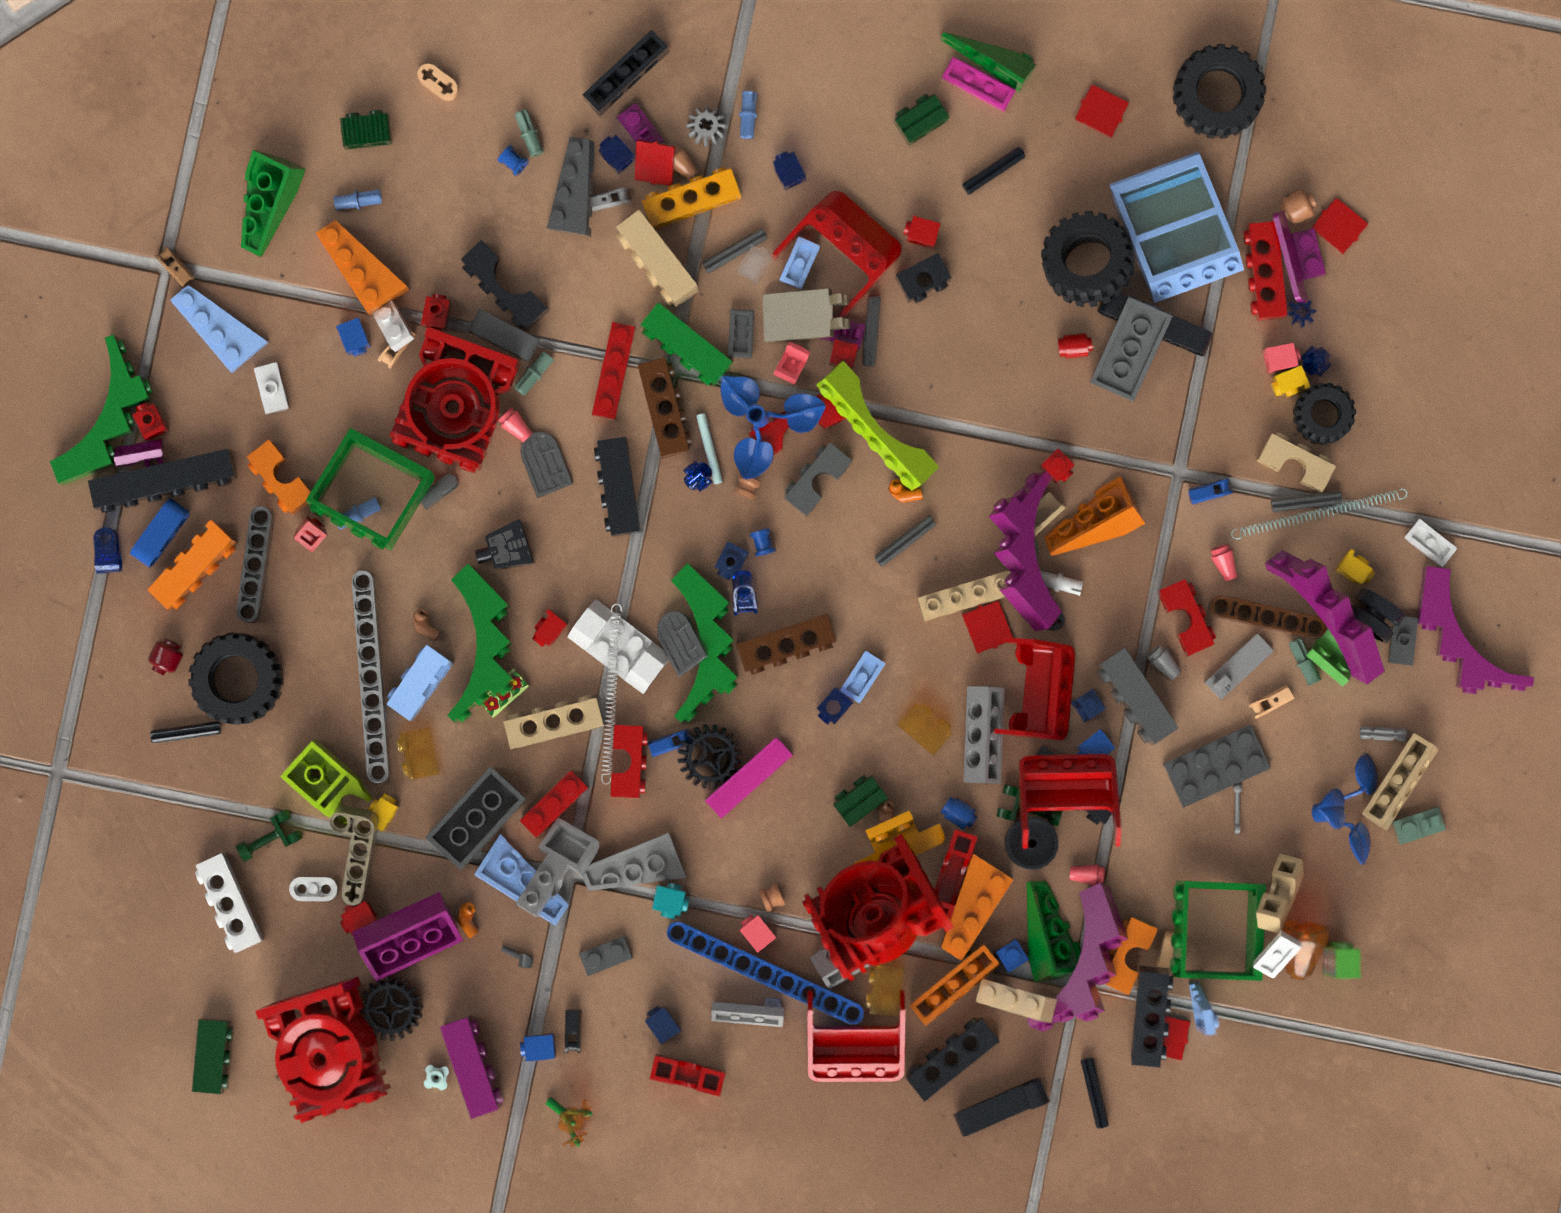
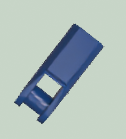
[1188,478,1233,505]
[648,729,690,757]

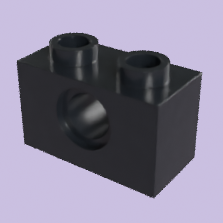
[895,253,951,304]

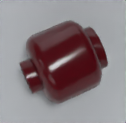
[148,638,183,675]

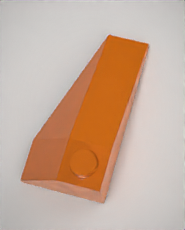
[1044,476,1145,556]

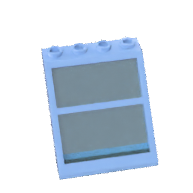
[1109,152,1244,303]

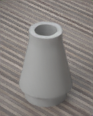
[1147,644,1182,680]

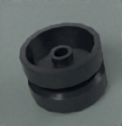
[1351,587,1406,644]
[1004,817,1059,870]

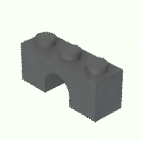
[784,443,852,517]

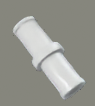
[1040,570,1084,596]

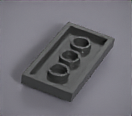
[1090,295,1173,402]
[1163,725,1270,808]

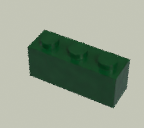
[192,1018,234,1094]

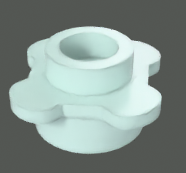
[424,1065,449,1090]

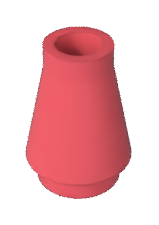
[498,407,533,442]
[1210,544,1238,581]
[1070,864,1105,886]

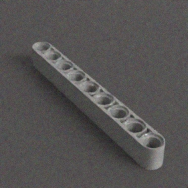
[352,570,391,783]

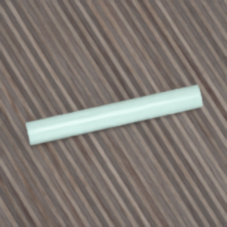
[696,413,723,485]

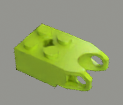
[280,738,373,823]

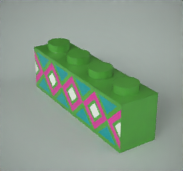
[1322,941,1361,979]

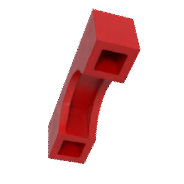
[748,393,846,455]
[934,829,978,920]

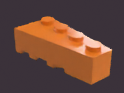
[316,220,410,316]
[147,520,238,611]
[940,853,1013,961]

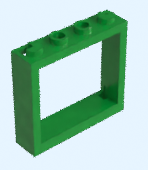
[306,428,435,551]
[1170,880,1266,981]

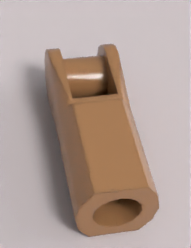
[155,246,195,287]

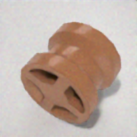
[733,474,761,500]
[758,883,785,912]

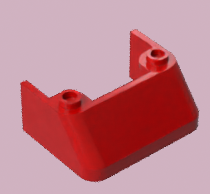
[994,637,1075,740]

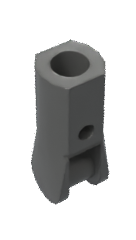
[421,474,458,510]

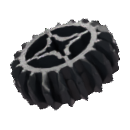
[677,724,742,789]
[360,976,423,1041]

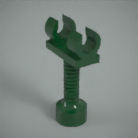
[996,785,1063,826]
[235,809,303,862]

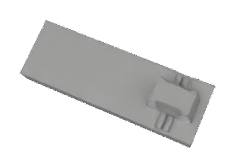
[1204,634,1273,700]
[711,998,784,1027]

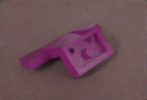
[1273,211,1326,303]

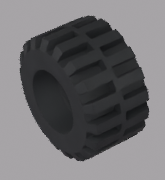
[1293,383,1356,445]

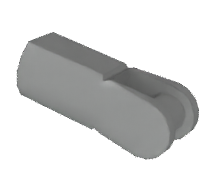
[590,187,632,212]

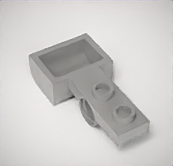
[516,818,600,917]

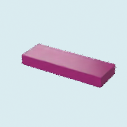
[942,56,1016,112]

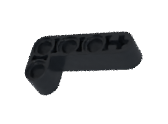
[953,1077,1050,1137]

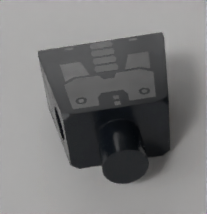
[475,519,534,570]

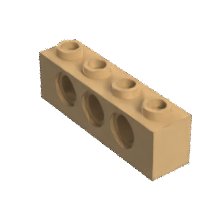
[917,570,1011,622]
[503,695,604,750]
[1362,733,1438,831]

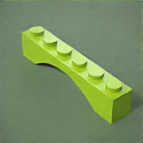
[816,361,939,491]

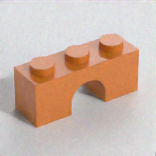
[247,440,311,515]
[1105,917,1158,995]

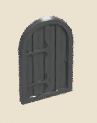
[520,432,573,498]
[657,611,709,677]

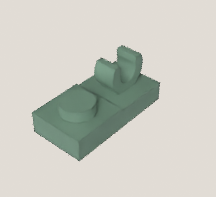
[1392,807,1446,845]

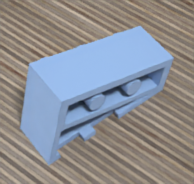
[387,645,454,721]

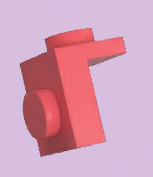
[773,342,810,385]

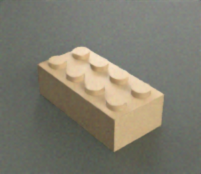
[616,210,699,309]

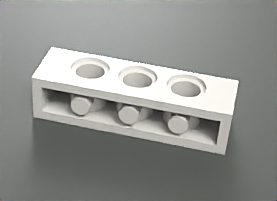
[195,853,264,953]

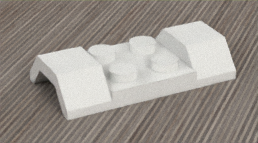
[567,599,669,694]

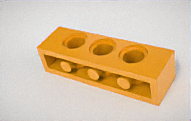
[642,167,741,230]

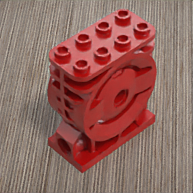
[389,327,521,473]
[802,834,954,981]
[255,976,391,1123]

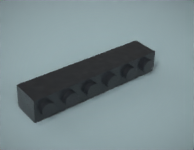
[88,449,237,513]

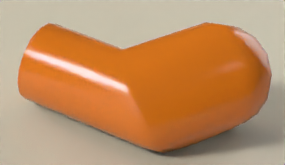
[888,479,923,503]
[457,902,479,939]

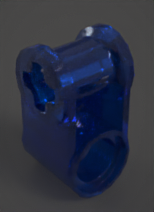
[93,528,122,574]
[732,570,758,616]

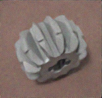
[686,106,727,147]

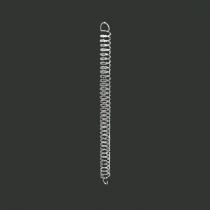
[601,604,622,784]

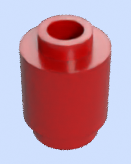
[1058,333,1093,359]

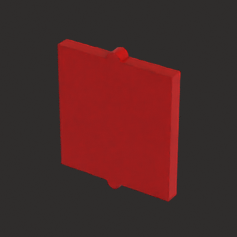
[1074,84,1129,138]
[634,139,675,186]
[1311,198,1368,254]
[962,601,1013,654]
[1144,1013,1190,1061]

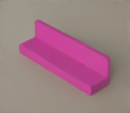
[705,737,793,819]

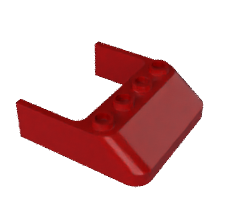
[772,191,902,319]
[1019,754,1122,849]
[808,990,905,1082]

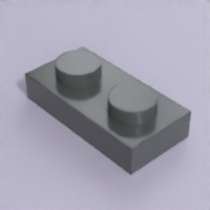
[579,936,632,976]

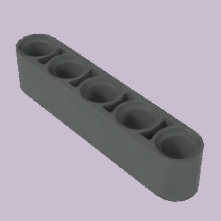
[236,506,274,623]

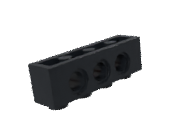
[582,30,669,117]
[1131,966,1173,1068]
[906,1017,1000,1102]

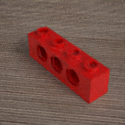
[1243,221,1287,321]

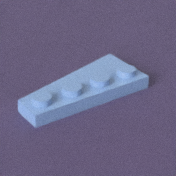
[170,285,268,373]
[474,834,569,926]
[1189,981,1219,1035]

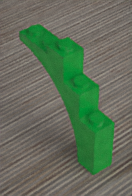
[49,334,153,486]
[671,563,738,723]
[447,564,515,724]

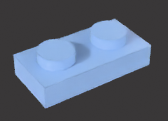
[779,236,820,290]
[840,651,886,704]

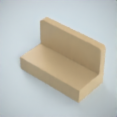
[1034,492,1066,537]

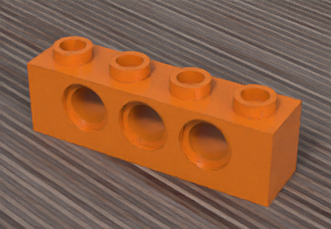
[909,945,1000,1026]

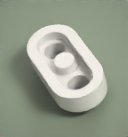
[289,877,338,901]

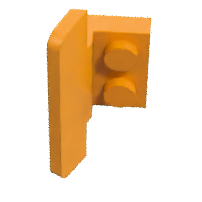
[854,811,945,864]

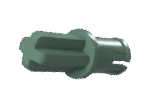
[515,109,544,158]
[514,351,554,395]
[1289,638,1322,686]

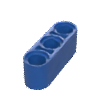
[130,498,190,568]

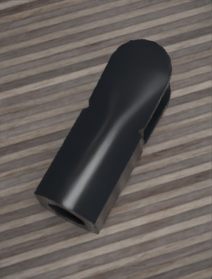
[565,1010,582,1054]

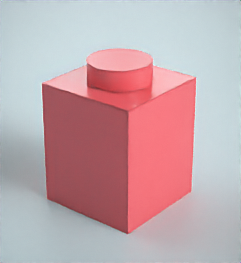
[1263,343,1301,374]
[739,914,776,953]

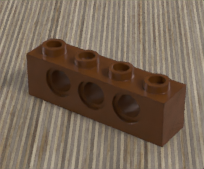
[637,357,692,459]
[736,614,836,675]

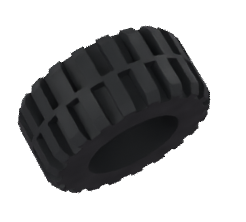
[1173,44,1266,139]
[1041,211,1135,307]
[188,633,284,725]

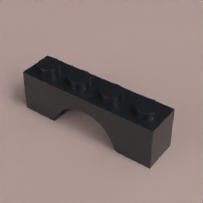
[461,240,548,330]

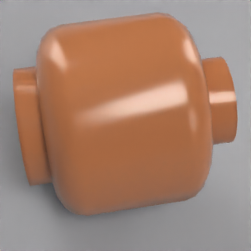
[1280,189,1317,224]

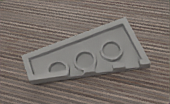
[582,833,687,891]

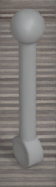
[1233,784,1242,834]

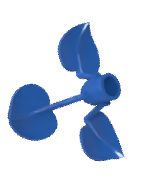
[721,376,826,479]
[1312,753,1378,865]

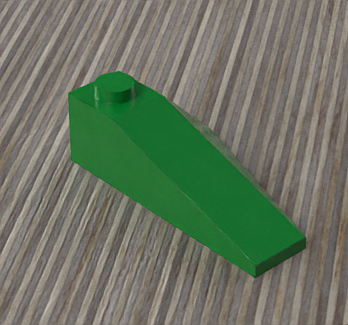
[941,32,1036,92]
[241,150,306,257]
[1026,881,1082,982]

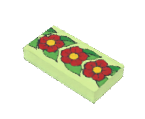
[482,668,530,718]

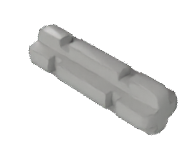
[1359,726,1407,741]

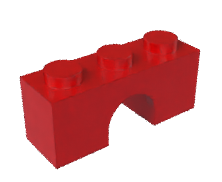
[1157,579,1216,657]
[610,725,648,798]
[520,770,589,838]
[649,1054,726,1097]

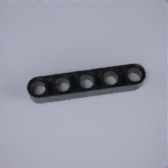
[1097,294,1214,357]

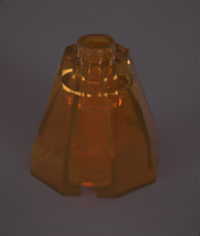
[1282,920,1329,980]

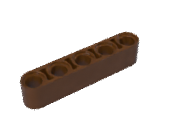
[1209,595,1326,639]

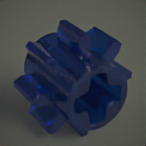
[1287,300,1317,328]
[1301,346,1332,376]
[683,461,713,492]

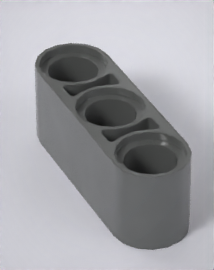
[468,309,540,362]

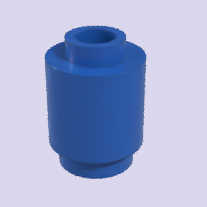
[940,796,978,830]

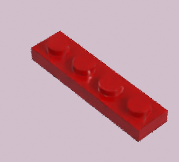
[592,322,636,420]

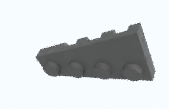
[547,137,594,237]

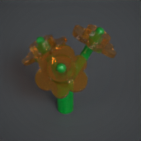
[546,1097,593,1147]

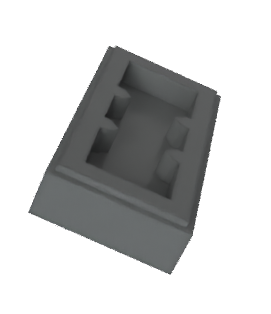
[728,309,754,359]
[1388,616,1418,666]

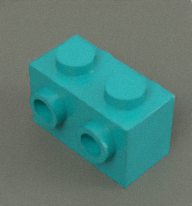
[652,883,690,919]

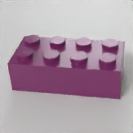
[352,891,463,981]
[440,1015,504,1119]

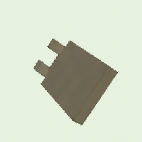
[763,288,850,343]

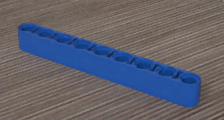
[667,921,864,1024]

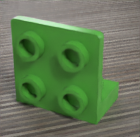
[1306,629,1377,687]

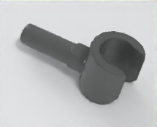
[501,946,533,969]

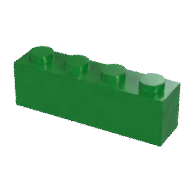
[640,302,733,386]

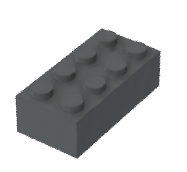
[1097,648,1179,745]
[425,766,527,870]

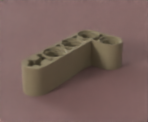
[329,805,379,905]

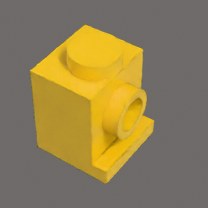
[1271,365,1311,398]
[1335,549,1375,586]
[363,793,399,832]

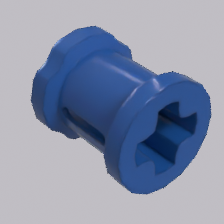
[498,145,529,176]
[750,528,776,557]

